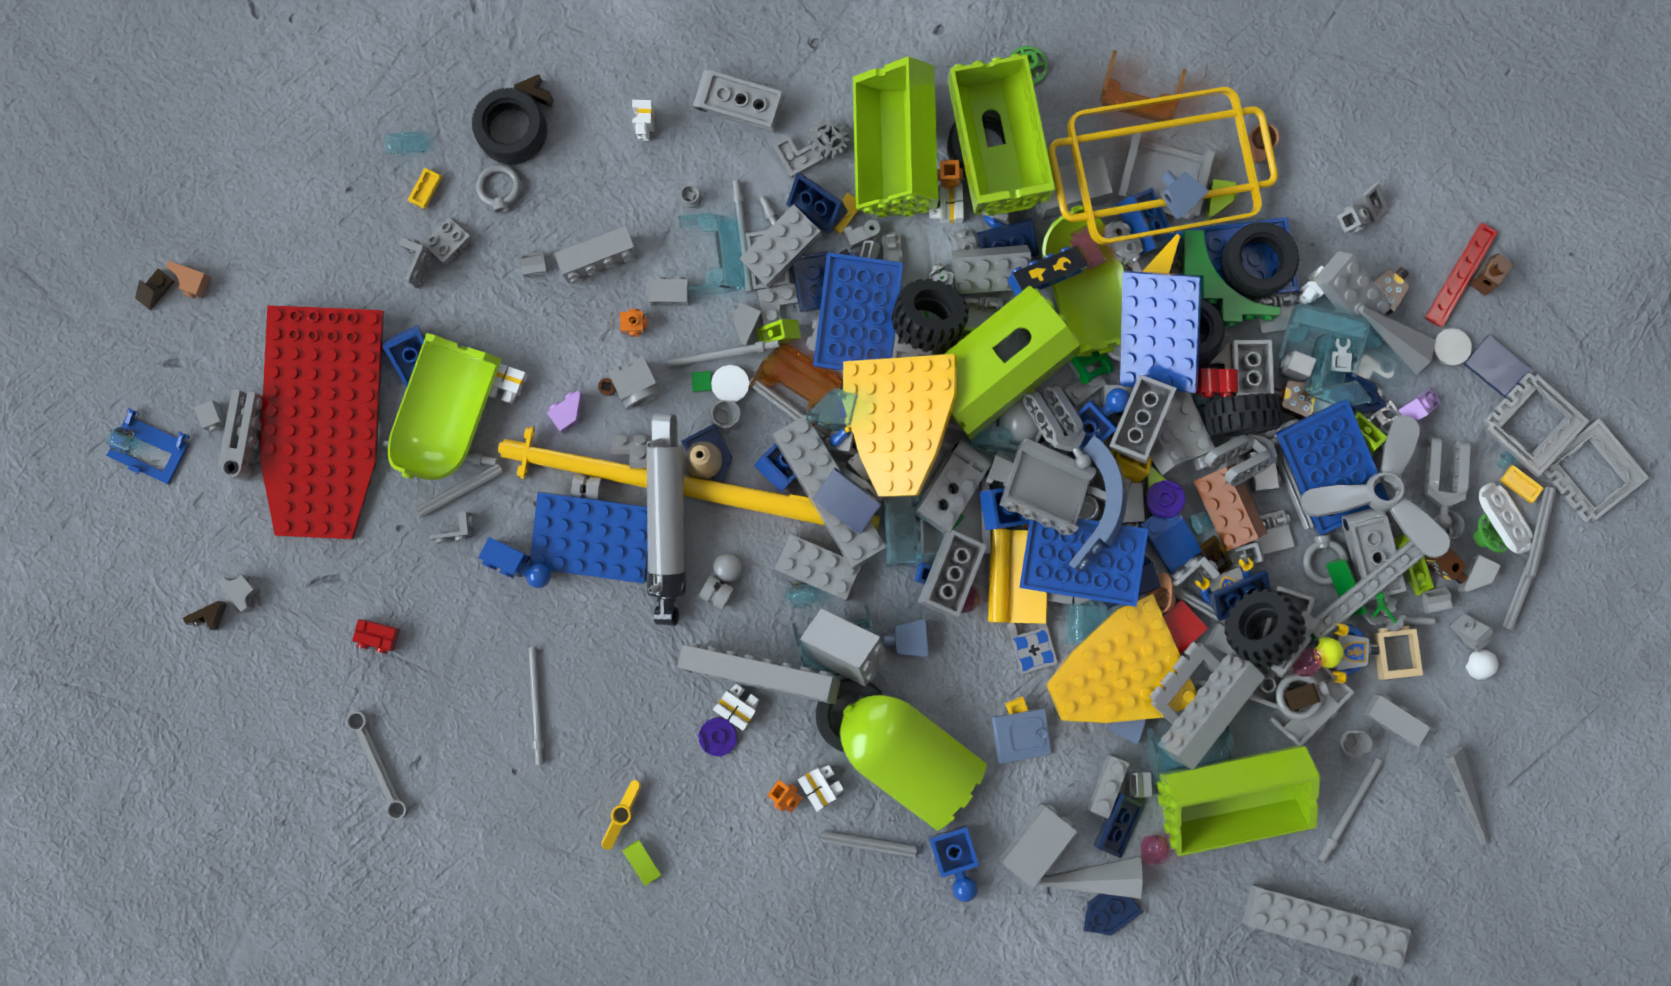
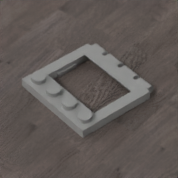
[1483,372,1589,477]
[1543,419,1649,523]
[1149,642,1221,725]

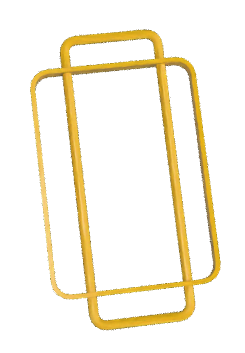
[1048,87,1278,245]

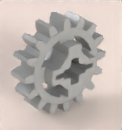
[807,118,849,159]

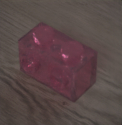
[1069,225,1106,270]

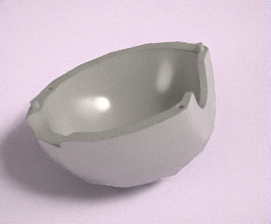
[999,399,1045,445]

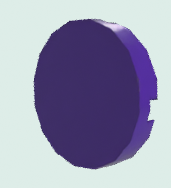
[1146,480,1186,519]
[699,717,737,756]

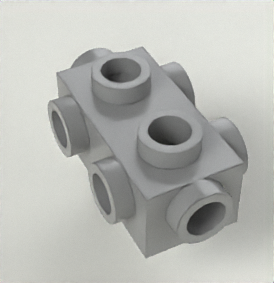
[1102,220,1143,265]

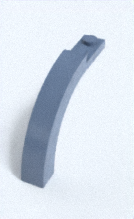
[1069,436,1127,572]

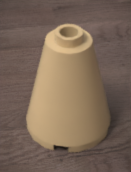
[684,441,722,479]

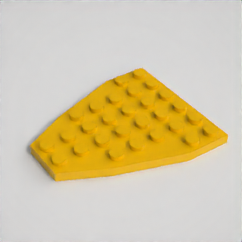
[843,354,957,497]
[1046,594,1197,723]

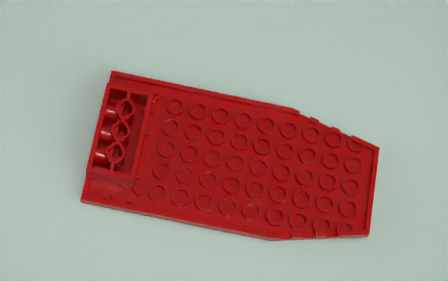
[259,305,384,539]

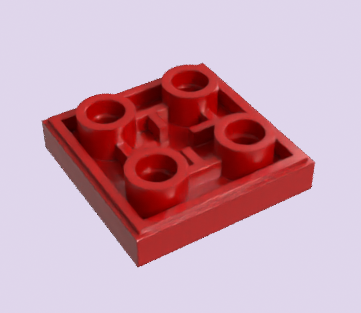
[1163,600,1208,654]

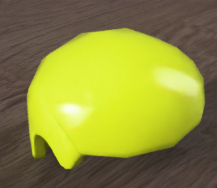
[1314,637,1344,668]

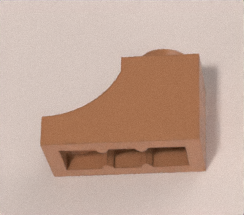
[166,261,211,299]

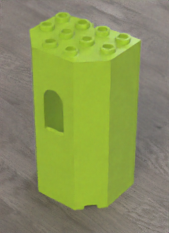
[947,53,1055,216]
[853,56,938,218]
[944,286,1080,440]
[1157,745,1320,857]

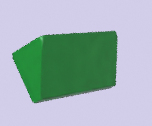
[1326,558,1367,616]

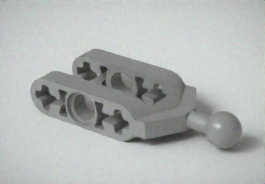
[1023,384,1091,469]
[1204,434,1281,486]
[1424,437,1470,529]

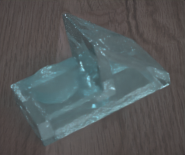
[1188,510,1215,535]

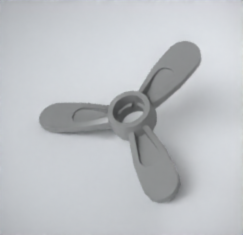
[1300,416,1450,558]

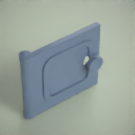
[992,708,1051,764]

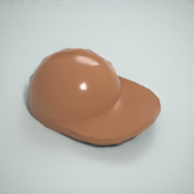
[1248,123,1279,163]
[1148,573,1176,614]

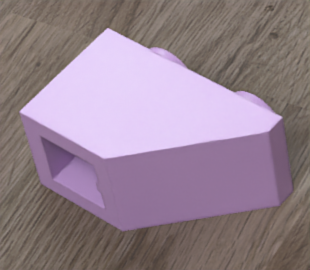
[1399,388,1441,421]
[547,391,583,433]

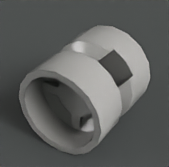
[571,474,602,500]
[699,575,735,610]

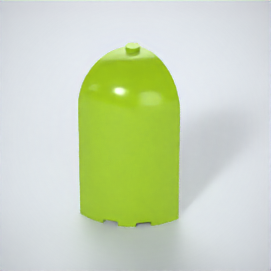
[1042,205,1125,357]
[388,333,502,480]
[840,695,987,831]

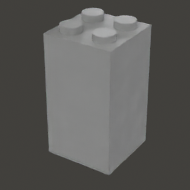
[1035,156,1113,219]
[800,609,886,687]
[998,804,1077,888]

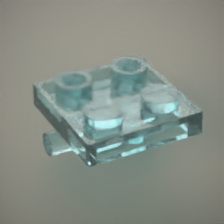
[1066,605,1106,645]

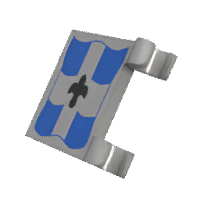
[1006,623,1058,674]

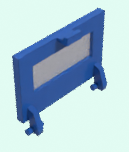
[106,408,190,484]

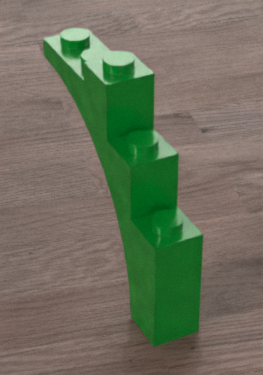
[1181,230,1280,328]

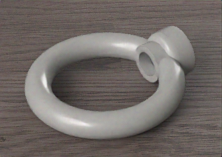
[476,164,521,213]
[1303,534,1349,585]
[1276,673,1329,720]

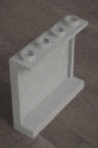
[1000,438,1096,536]
[916,476,991,555]

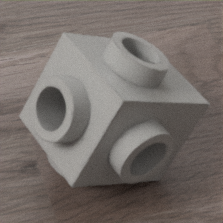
[1337,205,1370,233]

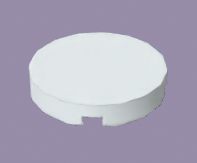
[711,365,749,402]

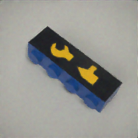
[1007,246,1088,296]

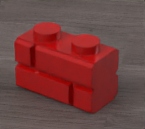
[352,619,400,654]

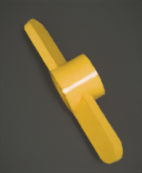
[601,780,641,850]

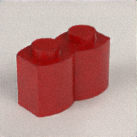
[1197,369,1238,398]

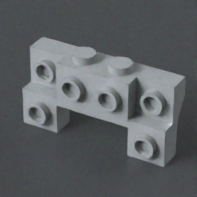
[1267,665,1354,746]

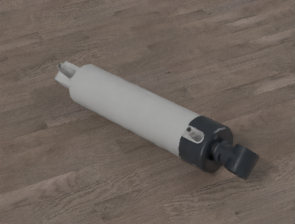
[646,413,686,626]

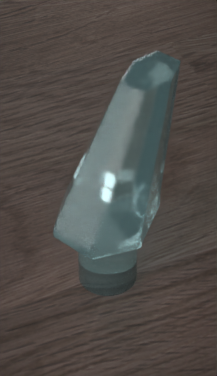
[1497,451,1516,469]

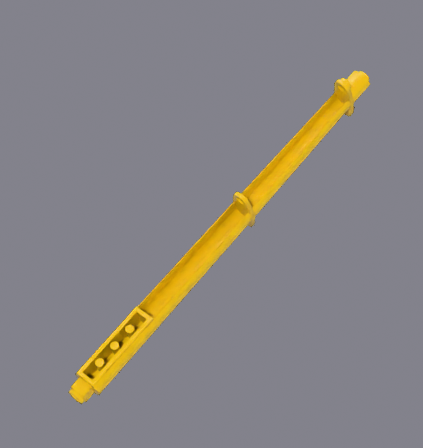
[498,426,880,531]

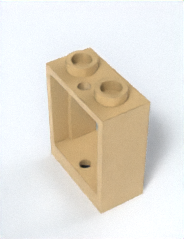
[1372,625,1423,679]

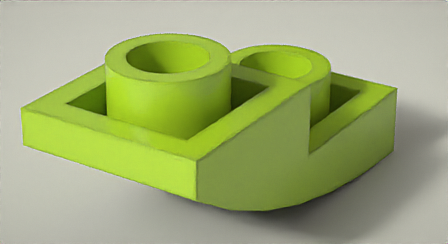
[622,839,661,886]

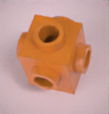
[937,160,963,189]
[620,308,648,337]
[767,780,803,813]

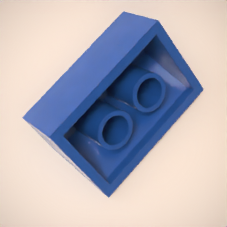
[1115,188,1175,255]

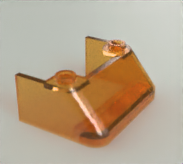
[1100,50,1187,122]
[749,343,843,427]

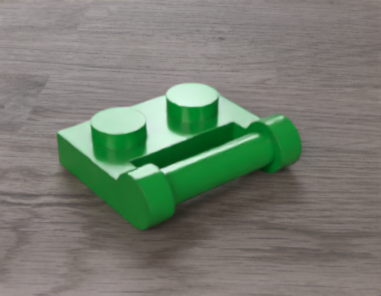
[1071,351,1114,384]

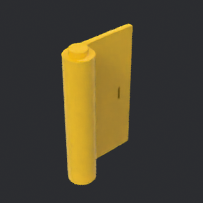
[988,527,1048,624]

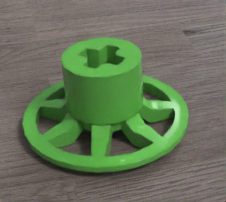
[1009,46,1048,85]
[1473,513,1508,553]

